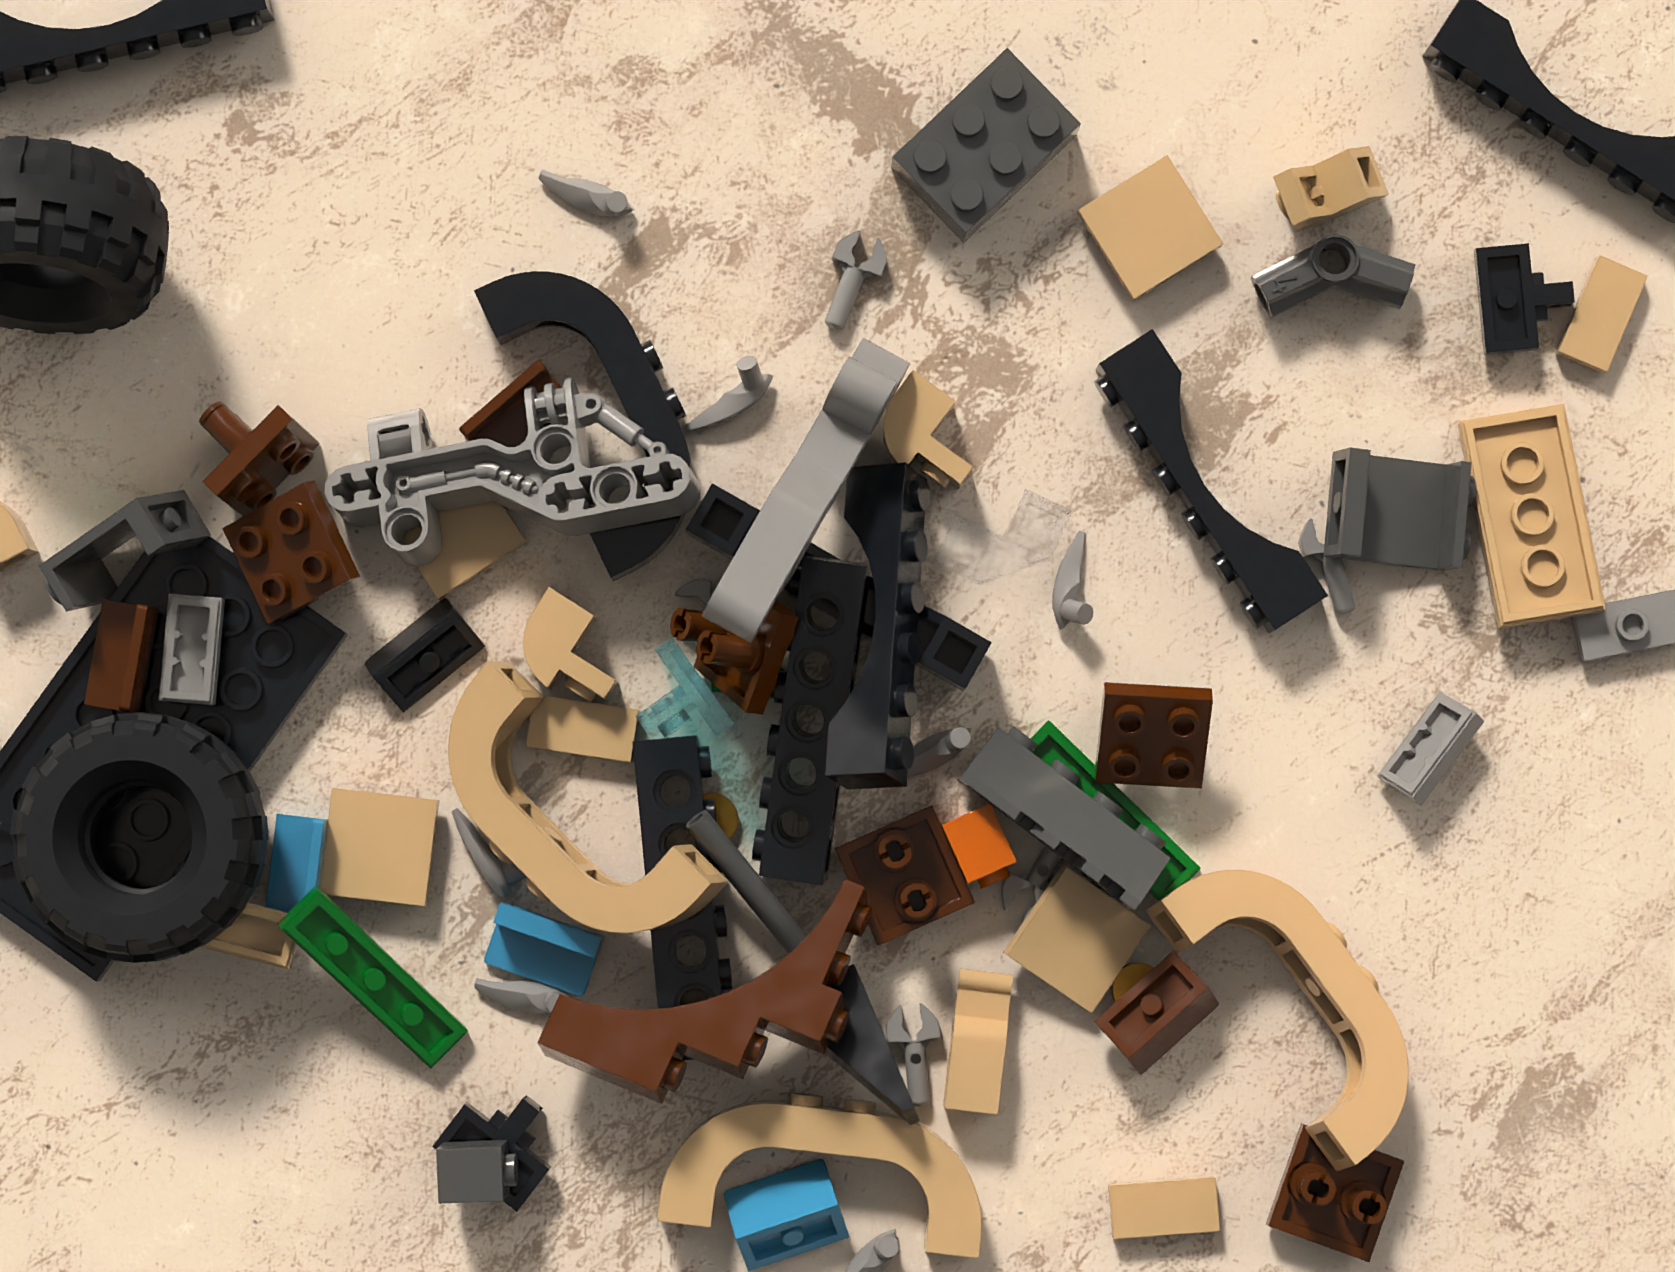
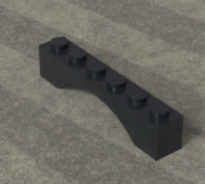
[0,0,275,93]
[1423,0,1675,224]
[1094,329,1328,633]
[825,462,931,790]
[685,483,992,691]

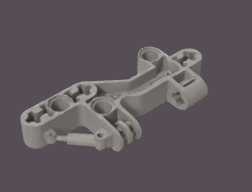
[702,338,910,643]
[324,378,700,566]

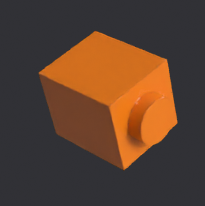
[941,803,1017,889]

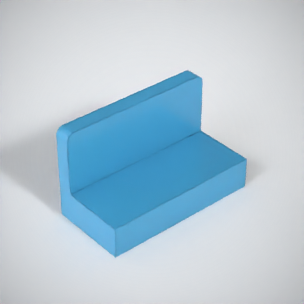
[265,814,328,912]
[484,902,604,996]
[723,1159,850,1271]

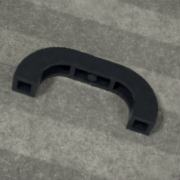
[474,271,692,582]

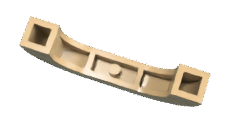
[448,661,729,933]
[1145,870,1409,1171]
[657,1093,982,1258]

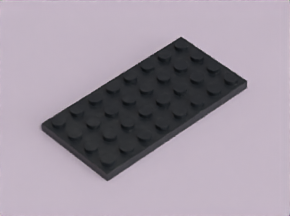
[0,536,348,982]

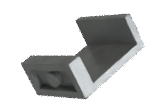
[1323,447,1476,571]
[39,490,211,612]

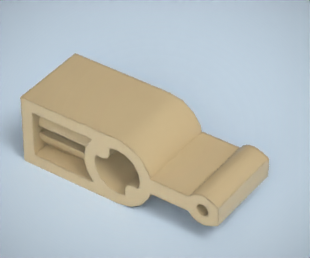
[943,968,1013,1115]

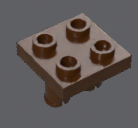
[199,401,320,516]
[222,480,361,624]
[670,599,799,715]
[1095,682,1213,789]
[835,805,975,946]
[1266,1123,1405,1262]

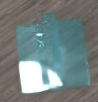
[635,637,738,741]

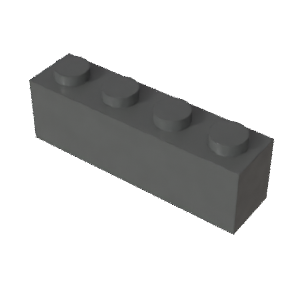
[958,726,1170,910]

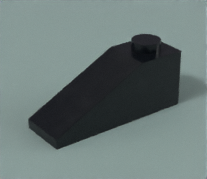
[825,964,920,1125]

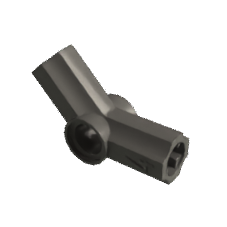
[1251,234,1416,318]

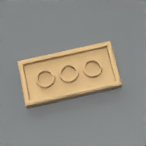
[1458,404,1606,629]

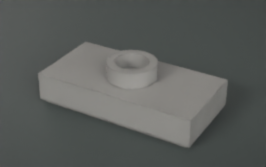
[1571,589,1675,662]
[159,594,225,705]
[1377,692,1484,806]

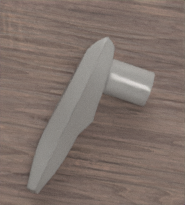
[538,170,634,218]
[685,356,773,432]
[1052,531,1093,630]
[907,727,971,777]
[452,808,528,898]
[474,978,569,1015]
[846,1229,899,1272]

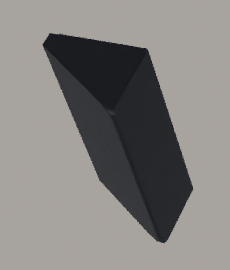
[364,598,486,713]

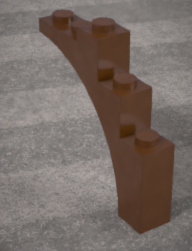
[537,879,872,1104]

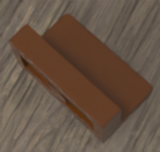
[459,360,562,447]
[84,599,159,713]
[1094,950,1219,1074]

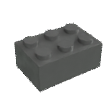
[891,48,1081,243]

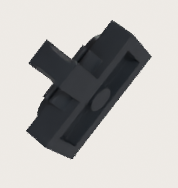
[1474,243,1575,355]
[432,1095,551,1212]

